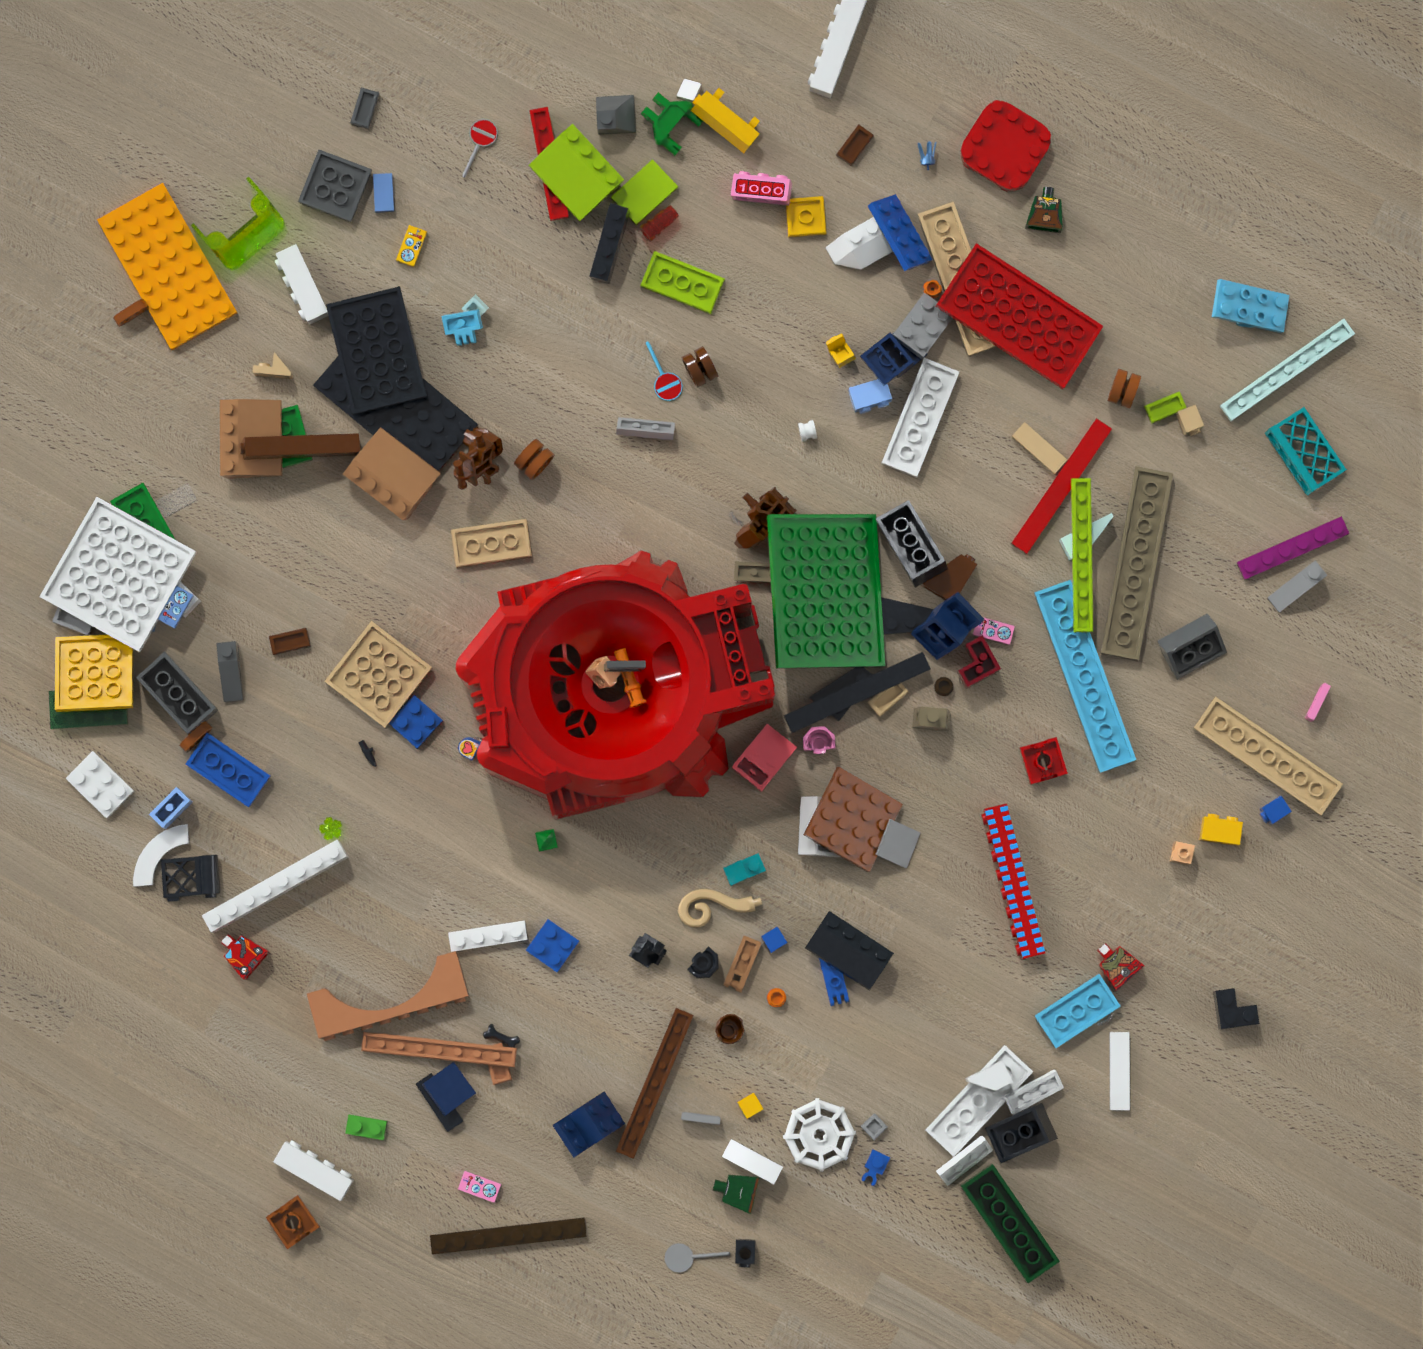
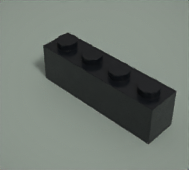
[589,203,630,284]

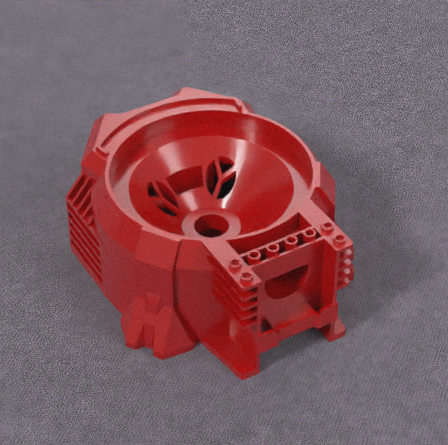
[455,550,775,820]

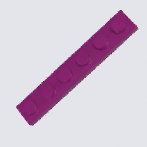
[1237,516,1350,580]

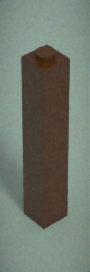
[239,433,360,460]

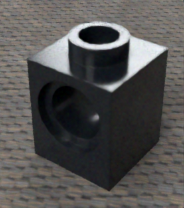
[735,1239,755,1268]

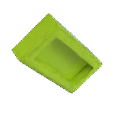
[1144,391,1187,424]

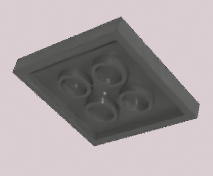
[298,150,372,223]

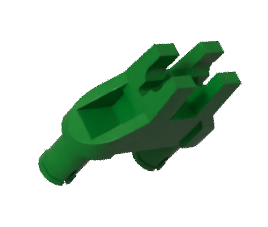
[641,92,703,156]

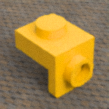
[826,334,856,368]

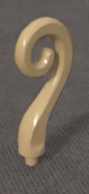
[678,889,762,928]

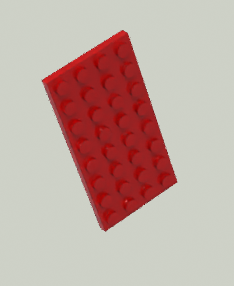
[935,243,1103,390]

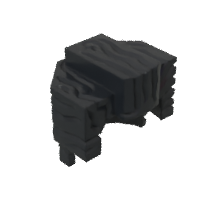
[629,933,667,968]
[687,946,719,979]

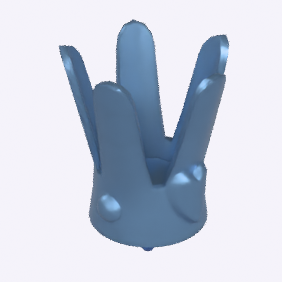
[918,141,937,170]

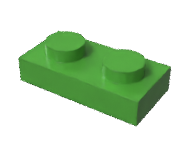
[345,1114,387,1140]

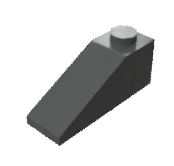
[216,641,243,702]

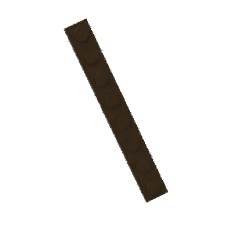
[430,1217,587,1255]

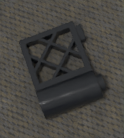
[161,855,220,902]

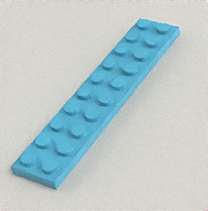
[1034,580,1136,773]

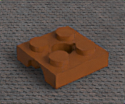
[266,1195,320,1250]

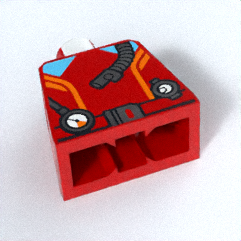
[221,934,270,980]

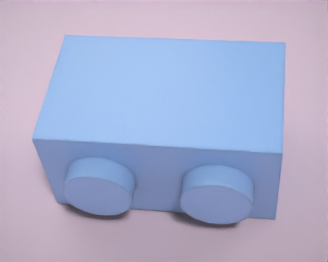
[848,379,892,414]
[149,787,193,829]

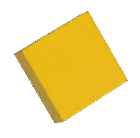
[737,1093,763,1119]

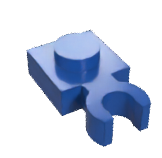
[862,1149,890,1186]

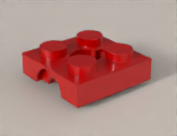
[1019,737,1068,785]

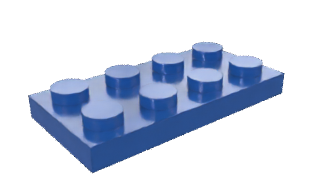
[868,194,933,271]
[186,733,271,807]

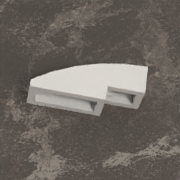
[722,1139,783,1184]

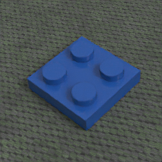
[389,695,443,749]
[526,919,579,973]

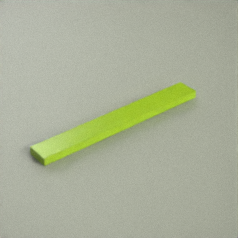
[1071,478,1093,632]

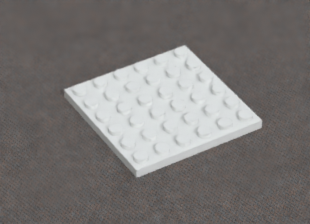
[40,497,197,652]

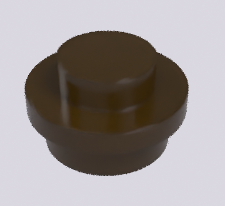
[934,677,953,696]

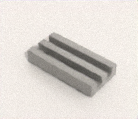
[681,1112,720,1125]

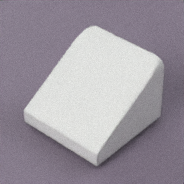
[677,79,702,102]

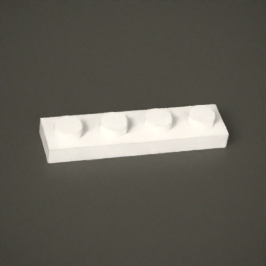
[448,921,528,952]

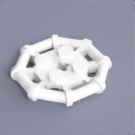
[783,1098,856,1172]

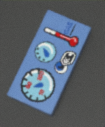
[158,586,194,629]

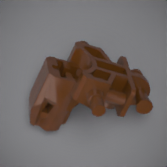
[453,427,503,490]
[734,487,797,549]

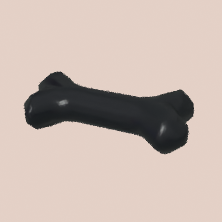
[483,1024,520,1048]

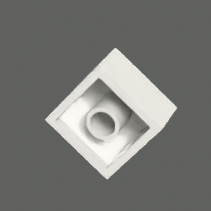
[965,1061,1013,1092]

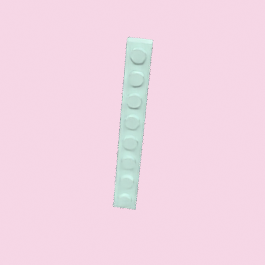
[1220,319,1355,421]

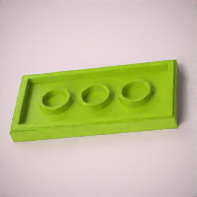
[640,251,725,314]

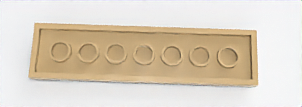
[918,202,997,357]
[1193,696,1343,816]

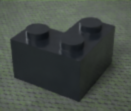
[1213,988,1260,1030]

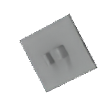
[875,819,920,868]

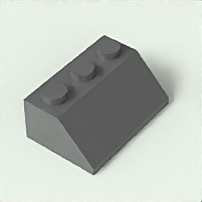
[1157,614,1227,680]

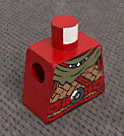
[1097,943,1144,991]

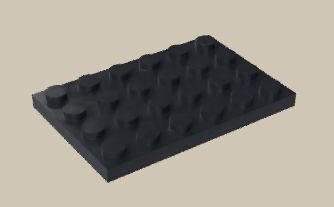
[326,286,427,415]

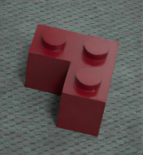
[957,635,1001,689]

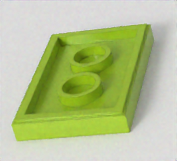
[611,159,678,226]

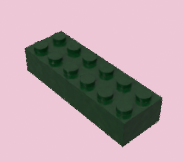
[960,1163,1060,1284]

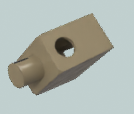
[912,707,950,731]

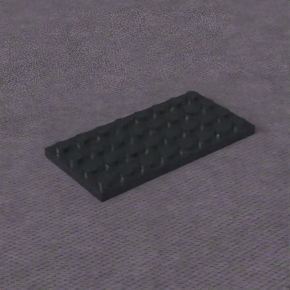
[313,356,478,471]

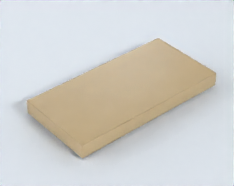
[451,519,532,568]

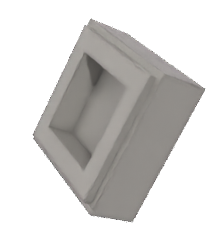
[861,1113,888,1140]

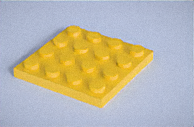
[55,635,133,712]

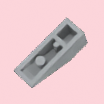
[1267,560,1327,612]

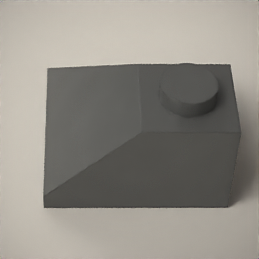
[596,95,636,135]

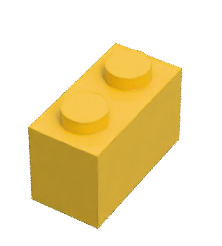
[1199,814,1243,846]

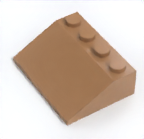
[220,399,282,479]
[343,427,441,520]

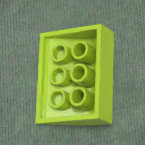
[528,123,624,221]

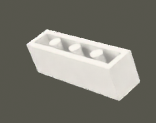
[274,244,328,325]
[273,1140,354,1201]

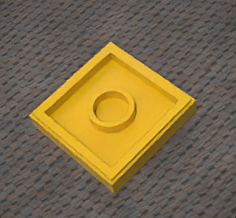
[786,196,826,238]

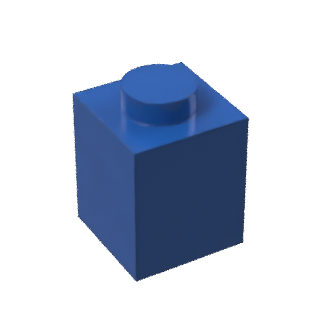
[1260,796,1292,825]

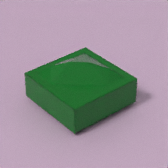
[535,829,558,852]

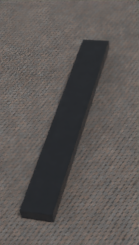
[784,652,931,733]

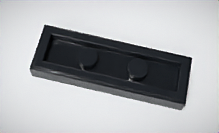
[416,1073,464,1132]

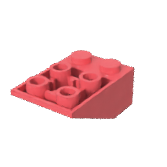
[732,724,797,792]

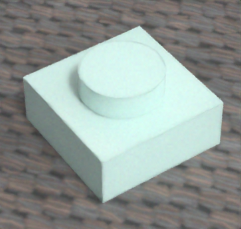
[461,294,489,316]

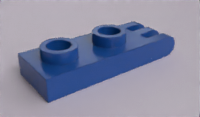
[819,958,850,1006]

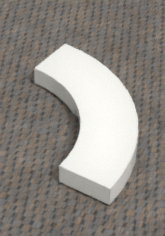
[133,824,189,887]

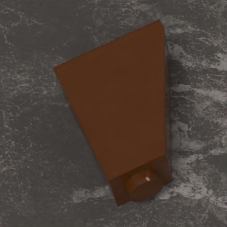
[920,554,977,600]

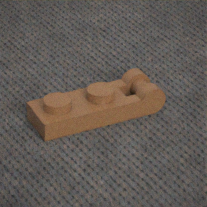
[723,936,761,993]

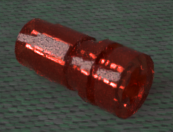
[639,205,679,242]

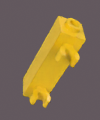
[691,88,760,154]

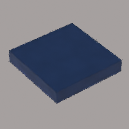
[422,1062,476,1116]

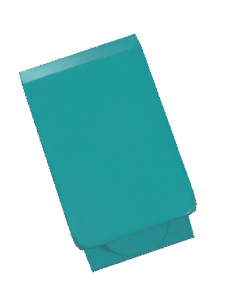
[723,853,766,886]

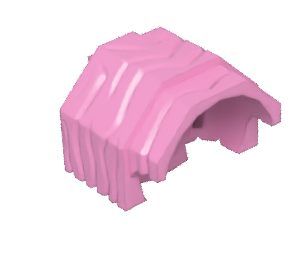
[803,726,835,754]

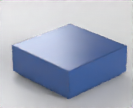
[761,926,787,953]

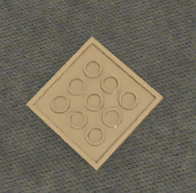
[324,621,432,728]

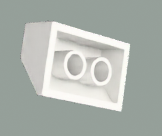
[798,796,840,857]

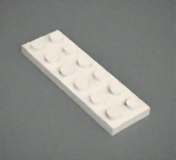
[881,358,959,478]
[925,1045,1033,1157]

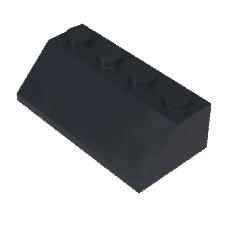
[805,911,894,991]

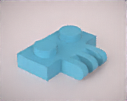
[441,309,483,346]

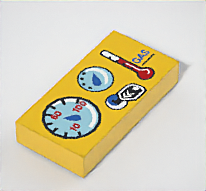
[396,225,427,267]

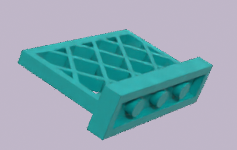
[1265,407,1347,496]

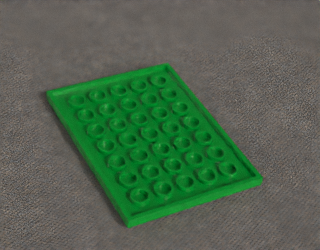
[767,514,885,669]

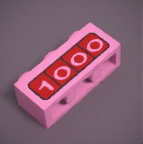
[731,171,792,206]

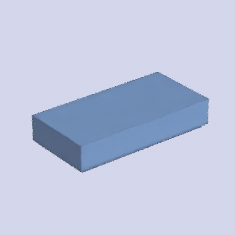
[373,173,394,213]

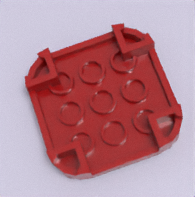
[960,100,1051,192]

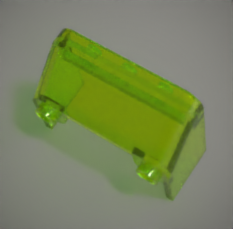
[191,177,285,270]

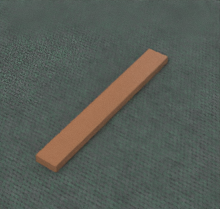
[361,1032,517,1067]

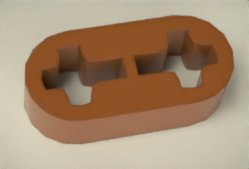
[113,299,149,327]
[179,721,213,753]

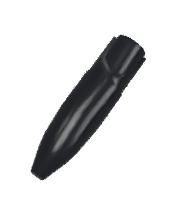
[358,740,377,767]

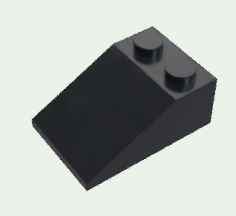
[985,1103,1058,1163]

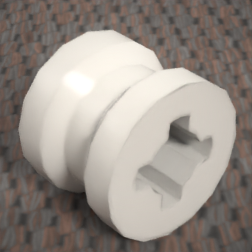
[798,420,817,442]

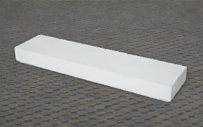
[1109,1032,1130,1110]

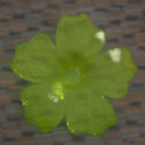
[319,817,342,841]

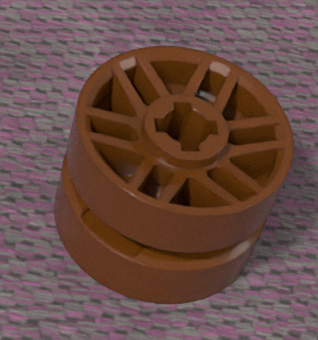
[681,346,719,388]

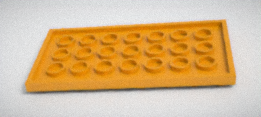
[97,183,238,350]

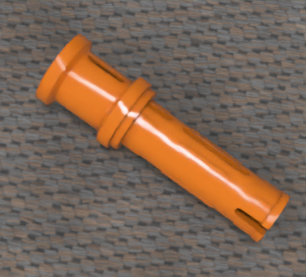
[614,648,647,708]

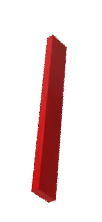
[1011,418,1112,554]

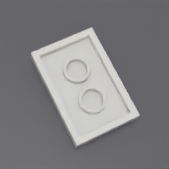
[66,751,134,819]

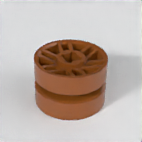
[1107,368,1141,409]
[514,439,555,480]

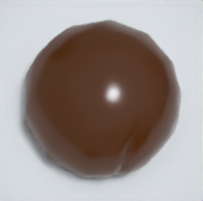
[715,1014,745,1044]

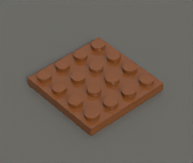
[803,767,903,872]

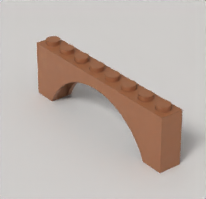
[307,951,469,1041]

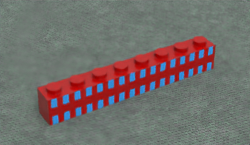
[981,803,1045,959]

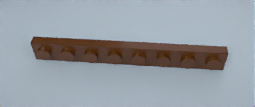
[616,1008,694,1159]

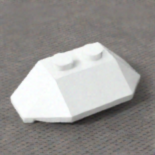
[826,217,893,270]

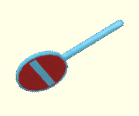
[646,341,683,401]

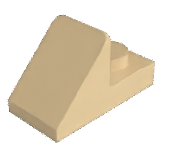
[253,352,293,379]

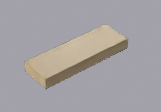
[1012,422,1067,475]

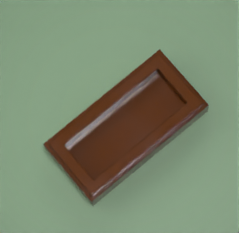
[836,124,874,166]
[269,628,311,655]

